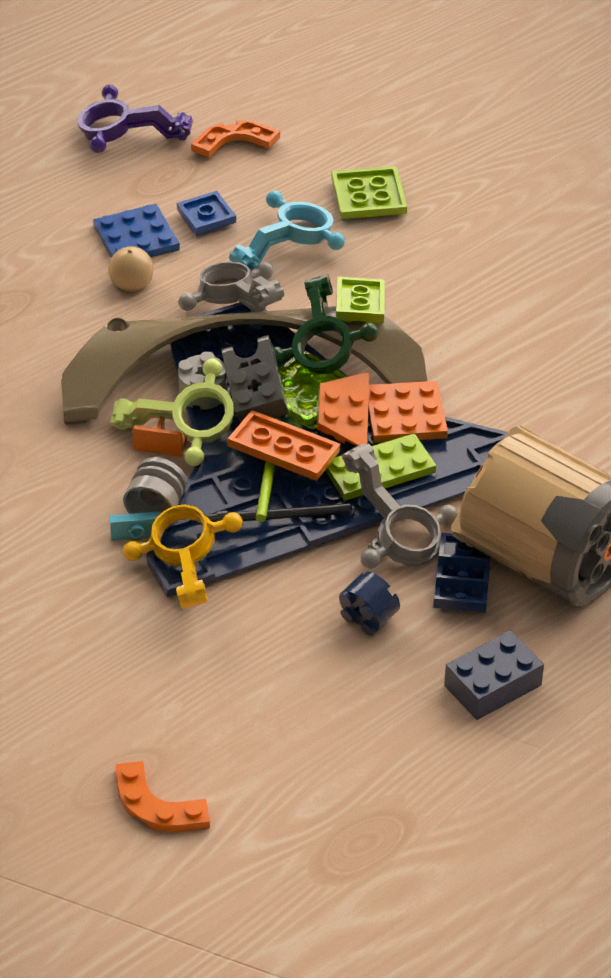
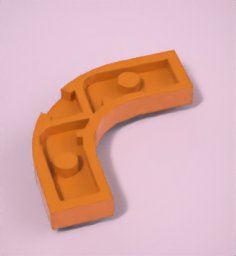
[191,120,280,158]
[115,761,210,832]

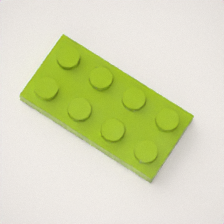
[325,433,436,501]

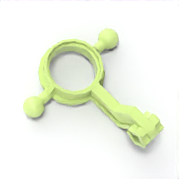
[110,358,234,466]

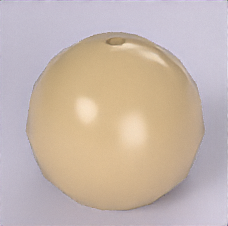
[108,246,154,292]

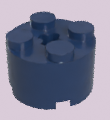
[339,571,400,636]

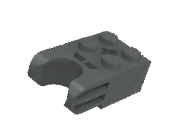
[222,335,290,423]

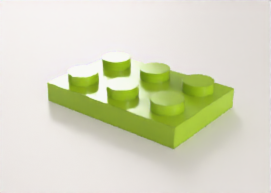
[336,277,385,324]

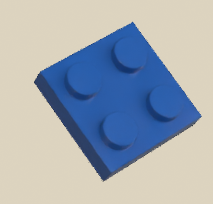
[177,191,236,235]

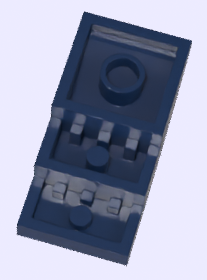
[433,533,491,613]

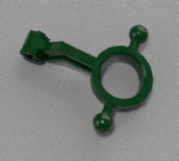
[273,274,379,375]

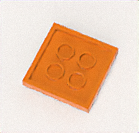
[368,381,448,443]

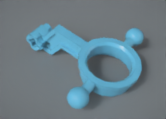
[229,190,345,271]

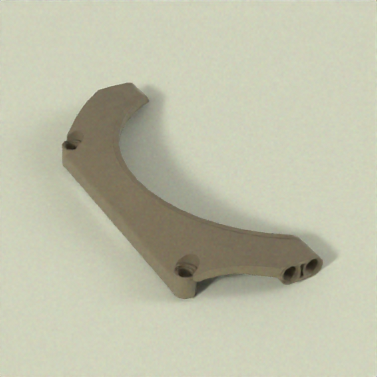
[61,306,427,423]

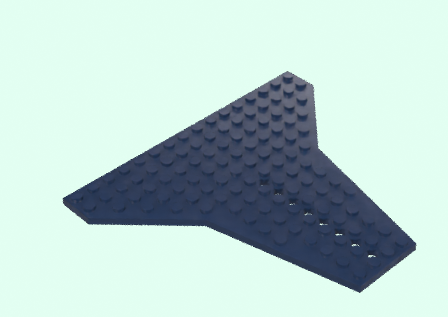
[146,302,508,597]

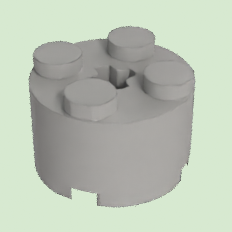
[178,352,227,409]

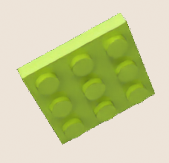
[331,166,407,219]

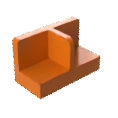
[133,417,188,457]

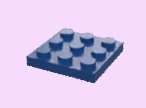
[93,204,180,257]

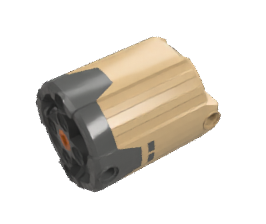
[451,426,611,607]

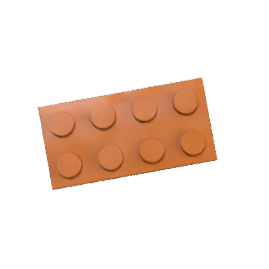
[227,410,340,481]

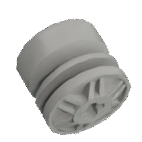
[123,457,187,514]

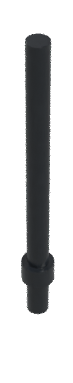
[197,504,350,525]

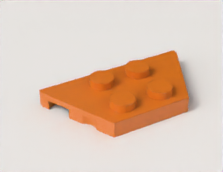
[317,372,369,446]

